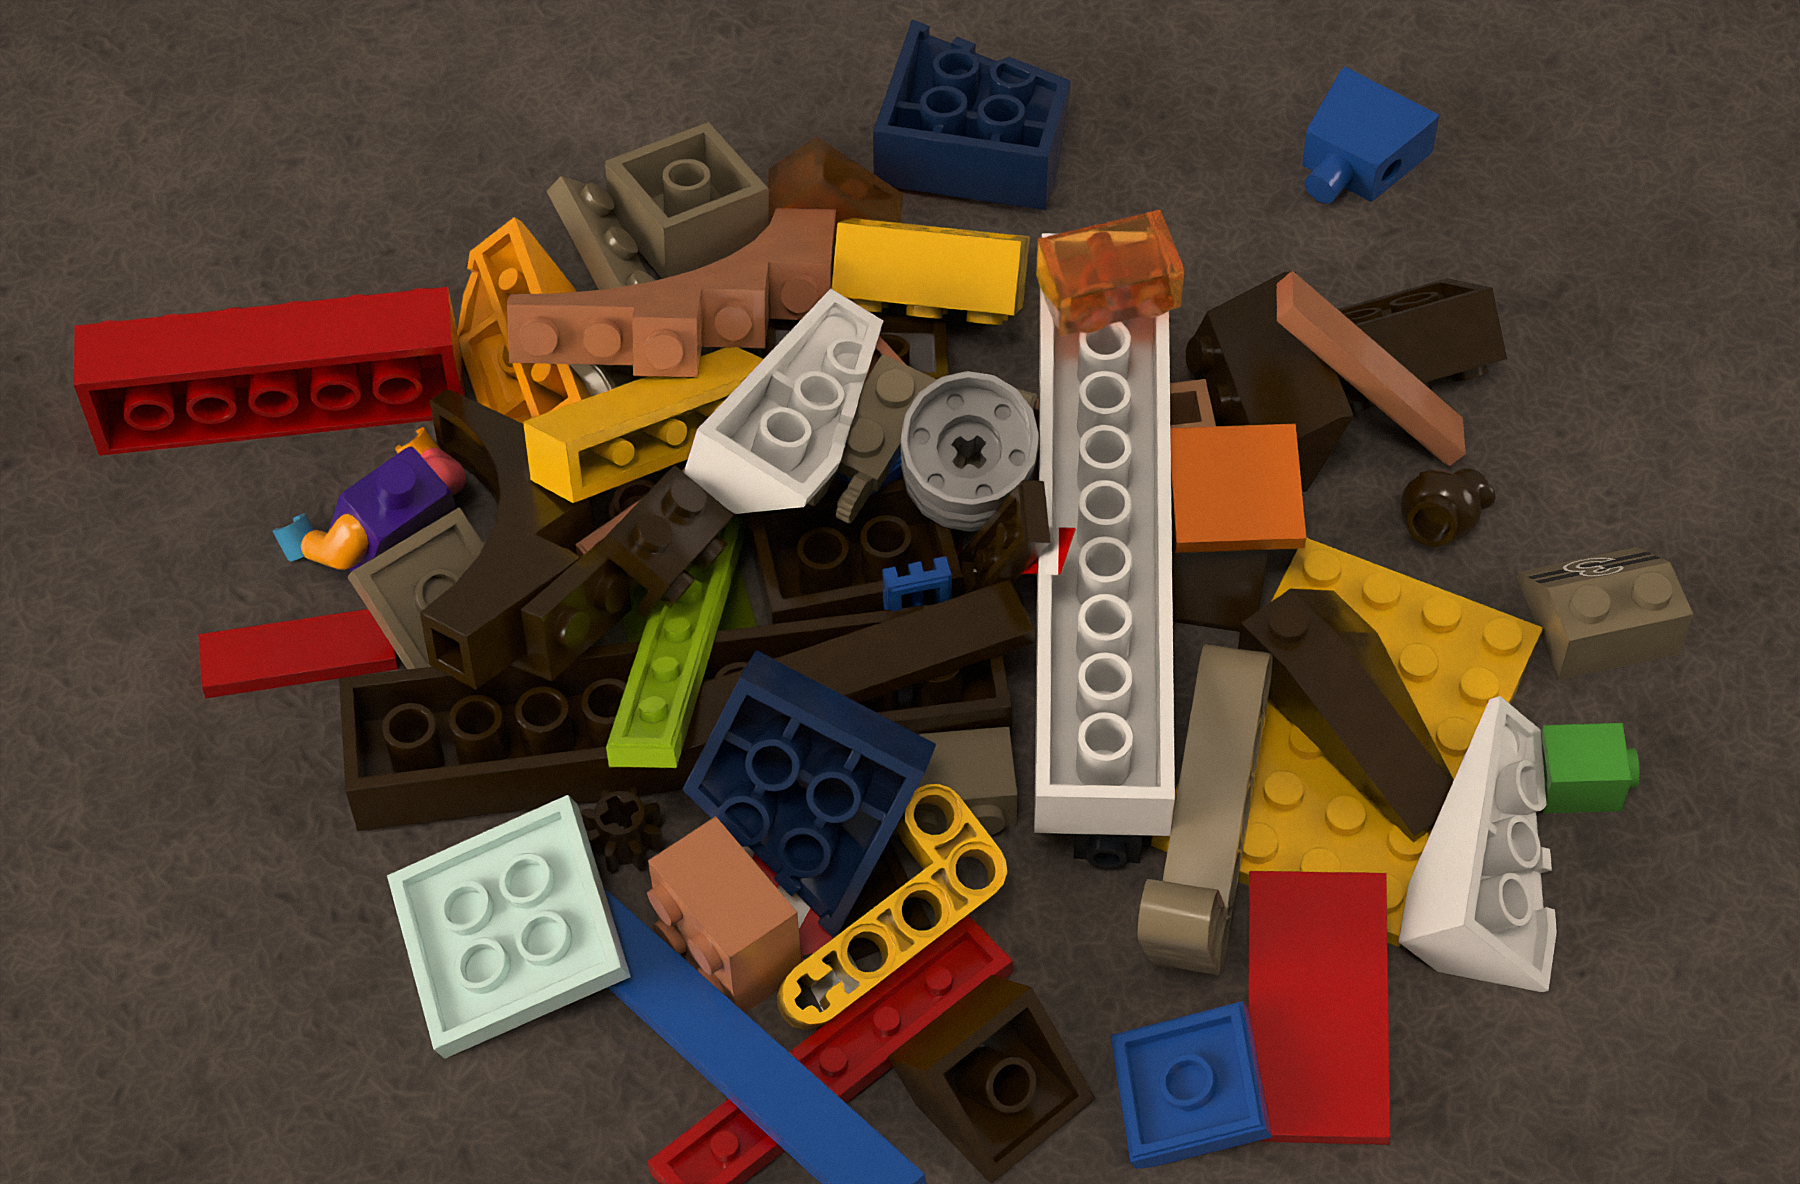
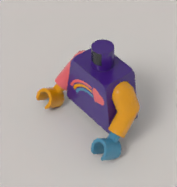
[272,427,466,572]

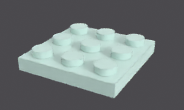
[387,795,631,1059]

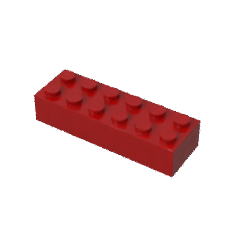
[73,287,465,456]

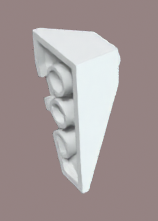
[684,289,883,514]
[1399,696,1557,992]

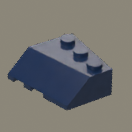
[873,19,1071,210]
[682,650,937,938]

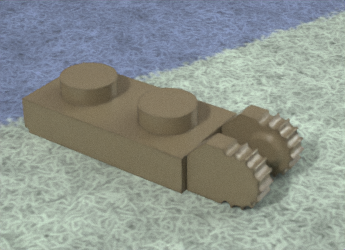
[808,354,937,523]

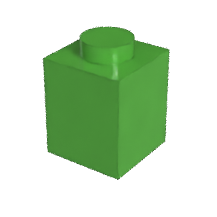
[1541,723,1639,814]

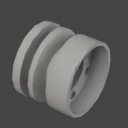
[901,371,1039,532]

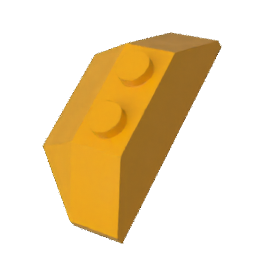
[457,217,591,423]

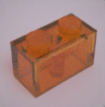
[1036,210,1185,336]

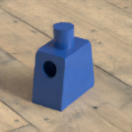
[1302,66,1439,204]

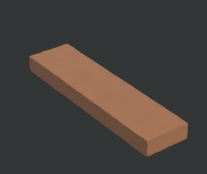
[1276,271,1466,466]

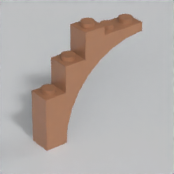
[507,208,836,377]

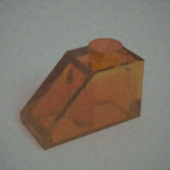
[767,136,902,235]

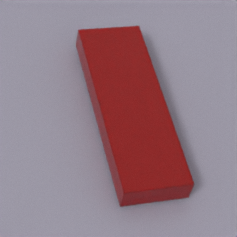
[198,609,398,698]

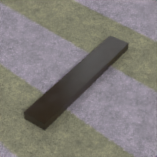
[661,579,1035,770]

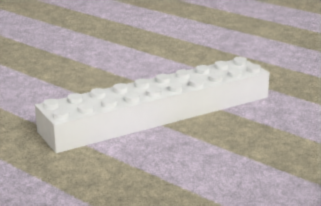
[1034,233,1175,836]

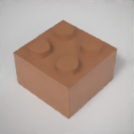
[647,816,802,1013]

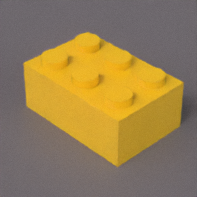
[831,218,1030,325]

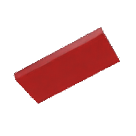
[1248,871,1390,1145]

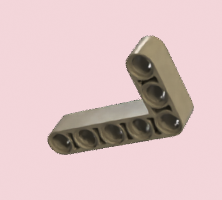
[1138,644,1272,975]

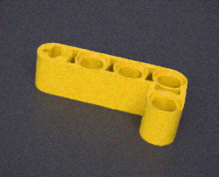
[777,784,1007,1030]

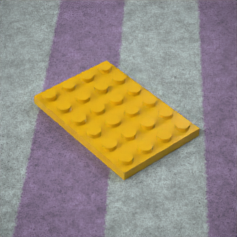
[1151,538,1543,947]

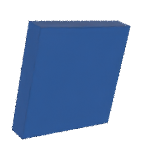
[1110,1001,1272,1169]

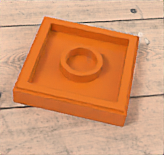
[1170,424,1307,553]

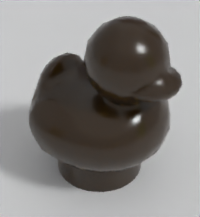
[1400,468,1496,547]

